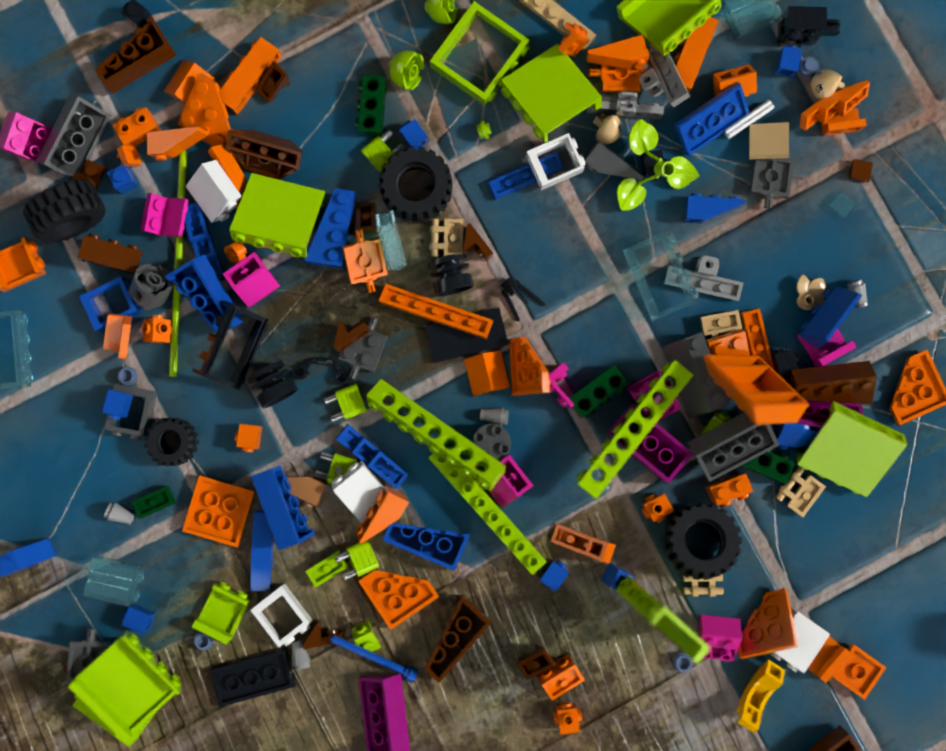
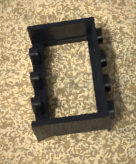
[192,300,269,390]

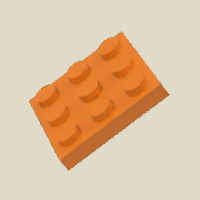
[182,475,256,548]

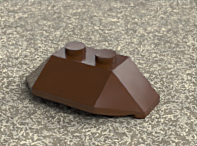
[226,130,303,180]

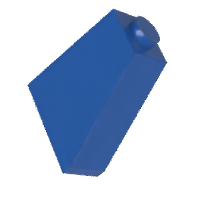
[0,538,56,577]

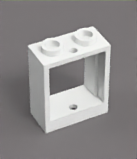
[526,133,586,190]
[251,584,312,647]

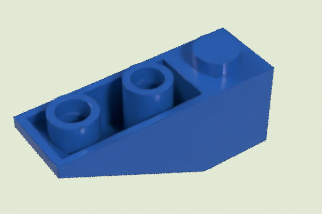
[683,193,746,223]

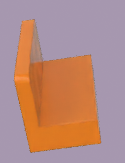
[821,108,867,136]
[103,313,132,359]
[808,636,851,683]

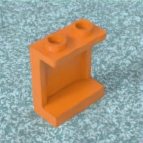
[0,237,46,292]

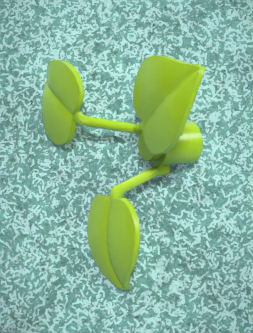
[617,119,700,211]

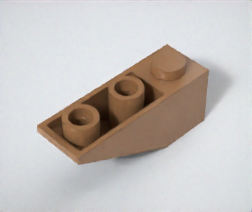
[287,476,328,507]

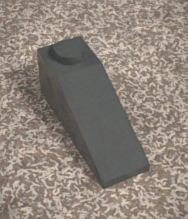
[584,140,644,180]

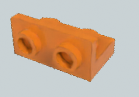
[558,22,590,57]
[537,654,585,701]

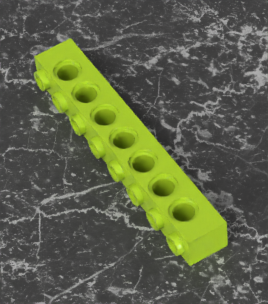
[576,360,693,499]
[366,379,506,491]
[428,447,547,575]

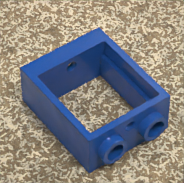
[79,277,142,333]

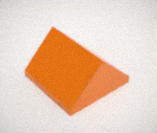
[164,60,216,105]
[464,350,510,396]

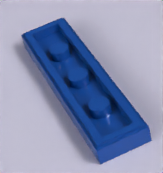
[488,152,564,200]

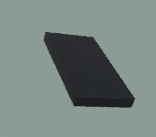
[425,308,509,363]
[210,648,296,707]

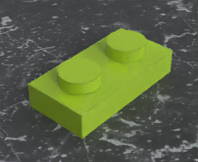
[305,550,349,588]

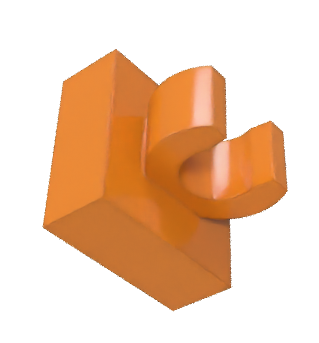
[116,146,142,167]

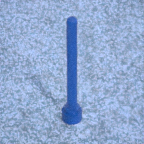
[330,635,418,683]

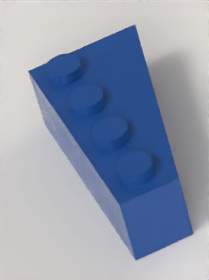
[304,188,357,270]
[164,255,244,333]
[252,466,315,550]
[383,523,470,571]

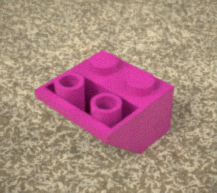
[0,112,52,164]
[223,252,280,308]
[487,454,533,508]
[696,615,742,661]

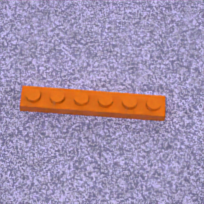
[379,284,493,339]

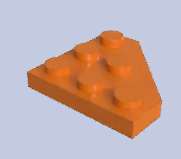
[177,73,233,146]
[509,337,550,396]
[889,350,946,426]
[358,569,439,630]
[738,588,798,659]

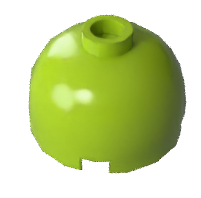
[425,0,458,24]
[389,50,424,90]

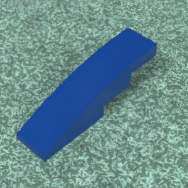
[184,202,224,278]
[335,423,409,489]
[251,510,274,592]

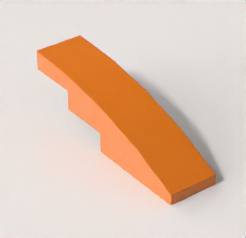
[800,80,870,131]
[208,143,248,209]

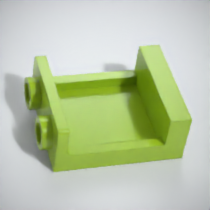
[192,581,252,645]

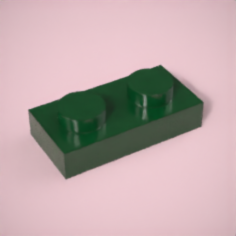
[132,486,177,519]

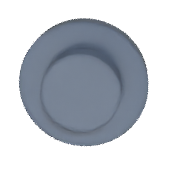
[799,57,819,76]
[118,367,138,386]
[194,632,214,651]
[673,652,693,672]

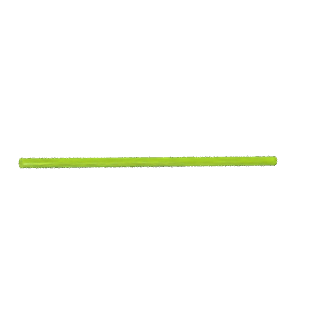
[169,151,187,377]

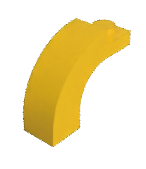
[736,659,785,733]

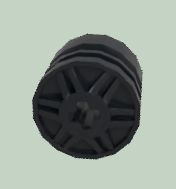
[428,254,474,297]
[247,360,299,409]

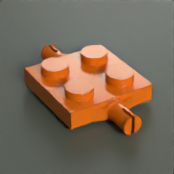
[589,65,649,93]
[342,229,388,293]

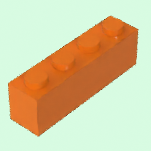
[674,17,719,93]
[219,37,282,115]

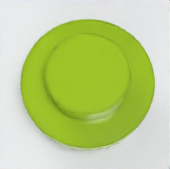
[476,120,492,139]

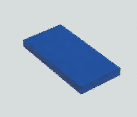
[674,82,749,156]

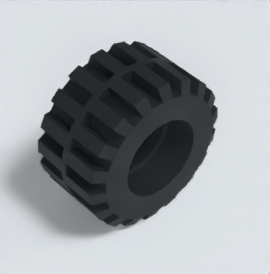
[145,418,199,466]

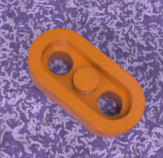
[224,241,247,264]

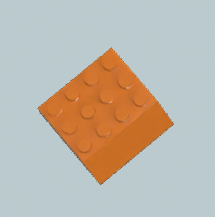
[704,355,809,424]

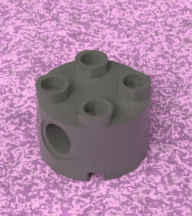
[128,263,173,310]
[472,424,511,461]

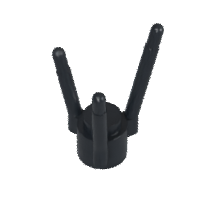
[500,276,546,321]

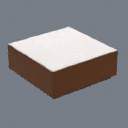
[849,159,873,183]

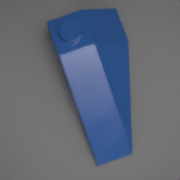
[773,423,821,450]

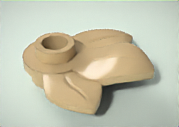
[796,275,826,310]

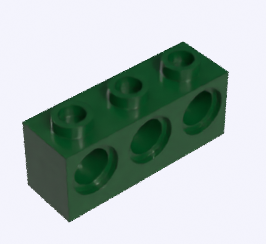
[355,75,387,137]
[569,365,628,419]
[741,449,795,484]

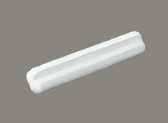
[724,100,774,139]

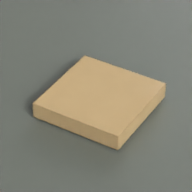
[749,122,789,160]

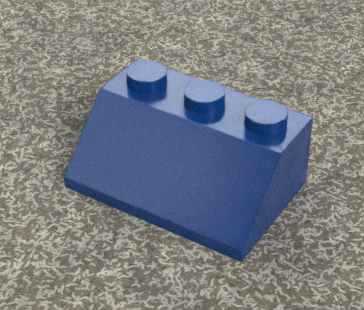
[799,286,862,349]

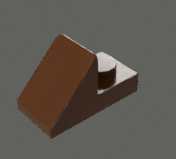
[255,61,290,103]
[74,159,107,191]
[356,203,380,235]
[463,223,493,261]
[334,321,371,352]
[303,620,344,650]
[516,646,556,680]

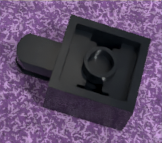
[778,6,840,46]

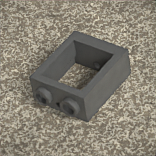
[105,384,158,440]

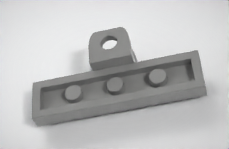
[639,46,690,107]
[586,91,664,120]
[663,255,743,301]

